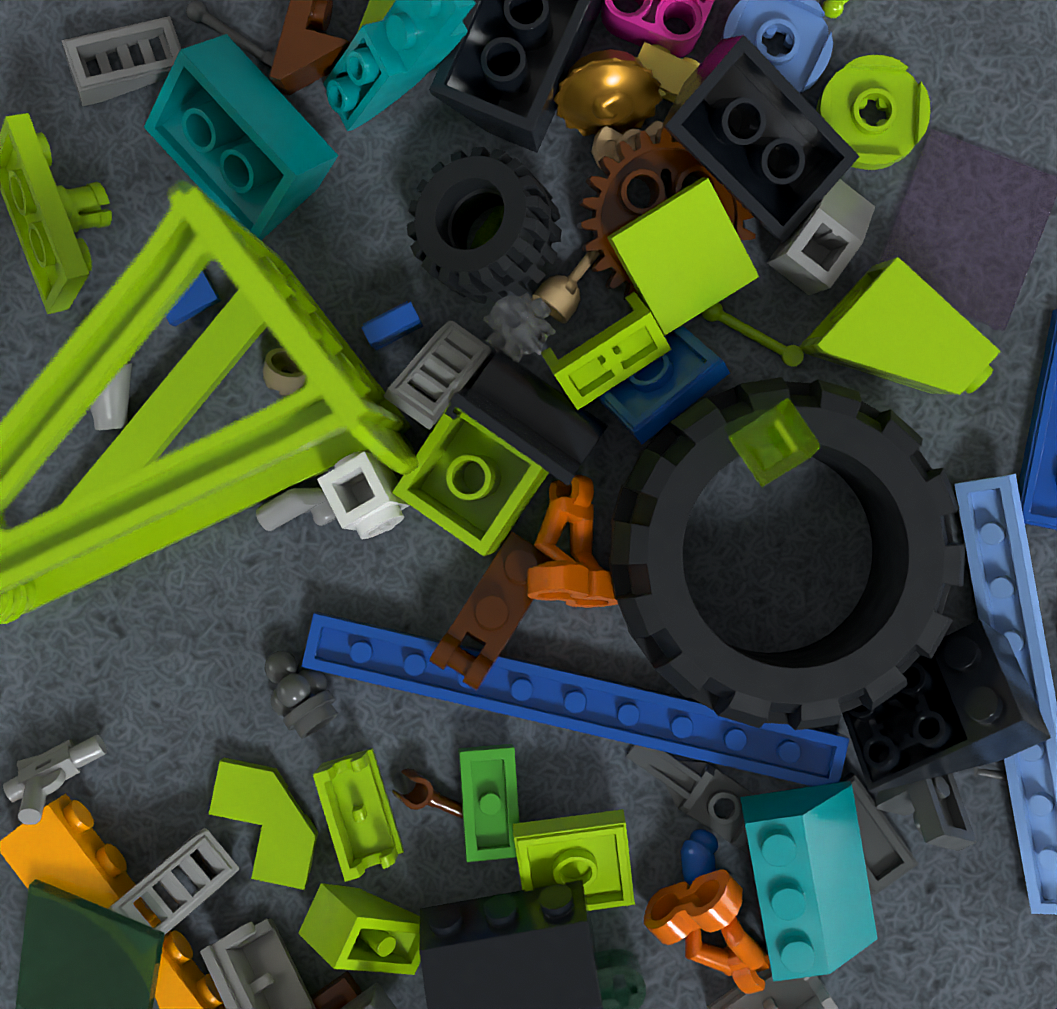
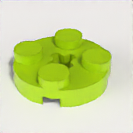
[816,55,930,170]

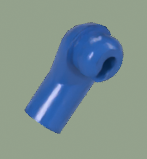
[680,829,718,886]

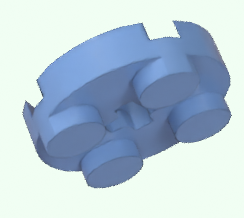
[721,0,833,94]

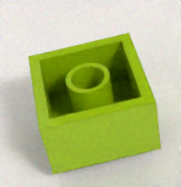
[392,403,549,556]

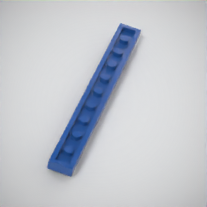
[301,612,850,786]

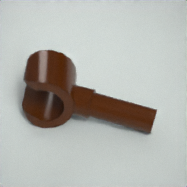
[392,768,463,819]

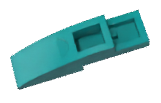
[323,0,476,132]

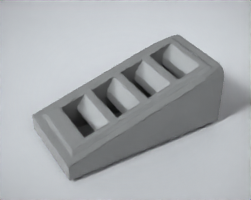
[62,16,181,107]
[383,321,491,430]
[108,828,239,951]

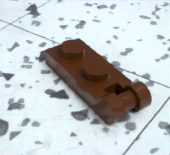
[429,532,554,691]

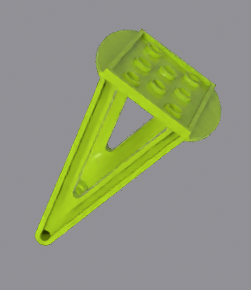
[0,180,419,624]

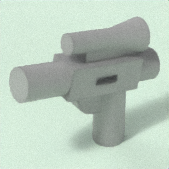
[3,735,107,825]

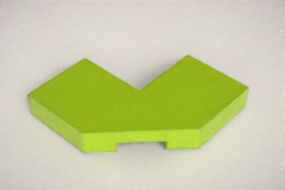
[209,758,318,890]

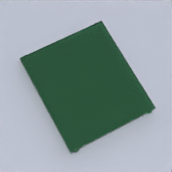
[15,879,165,1009]

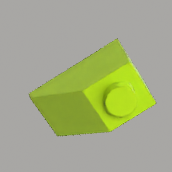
[298,883,421,975]

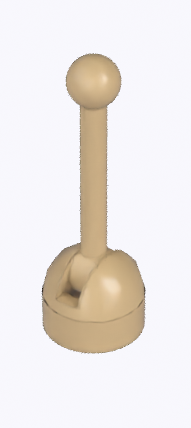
[532,250,599,323]

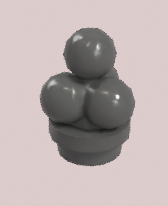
[264,651,338,739]

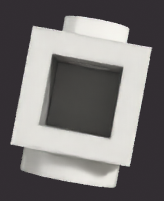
[317,451,410,539]

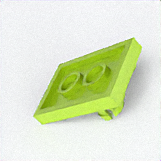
[0,113,112,315]

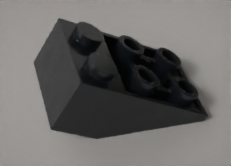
[842,619,1051,793]

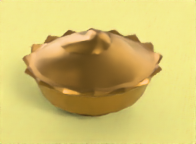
[553,49,663,136]

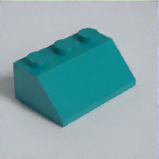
[144,34,339,240]
[740,781,878,982]

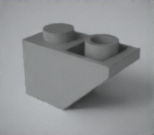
[767,179,875,296]

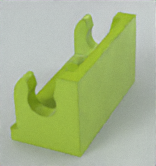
[541,292,672,410]
[312,748,404,882]

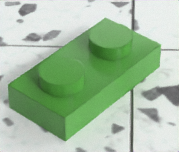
[458,744,519,862]

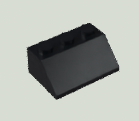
[429,0,603,153]
[662,35,860,243]
[419,880,604,1009]

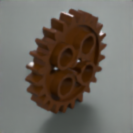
[577,127,756,300]

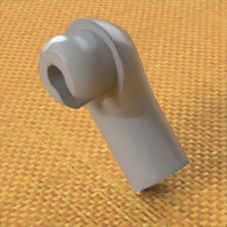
[256,487,337,531]

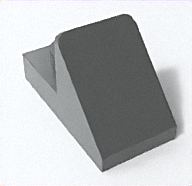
[875,773,977,851]

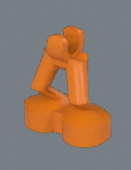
[527,474,618,608]
[644,869,770,994]

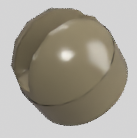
[263,348,306,396]

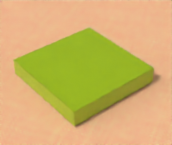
[607,177,759,335]
[513,809,635,911]

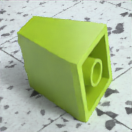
[799,257,1001,395]

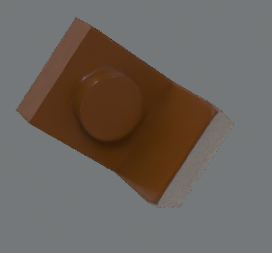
[269,0,350,96]

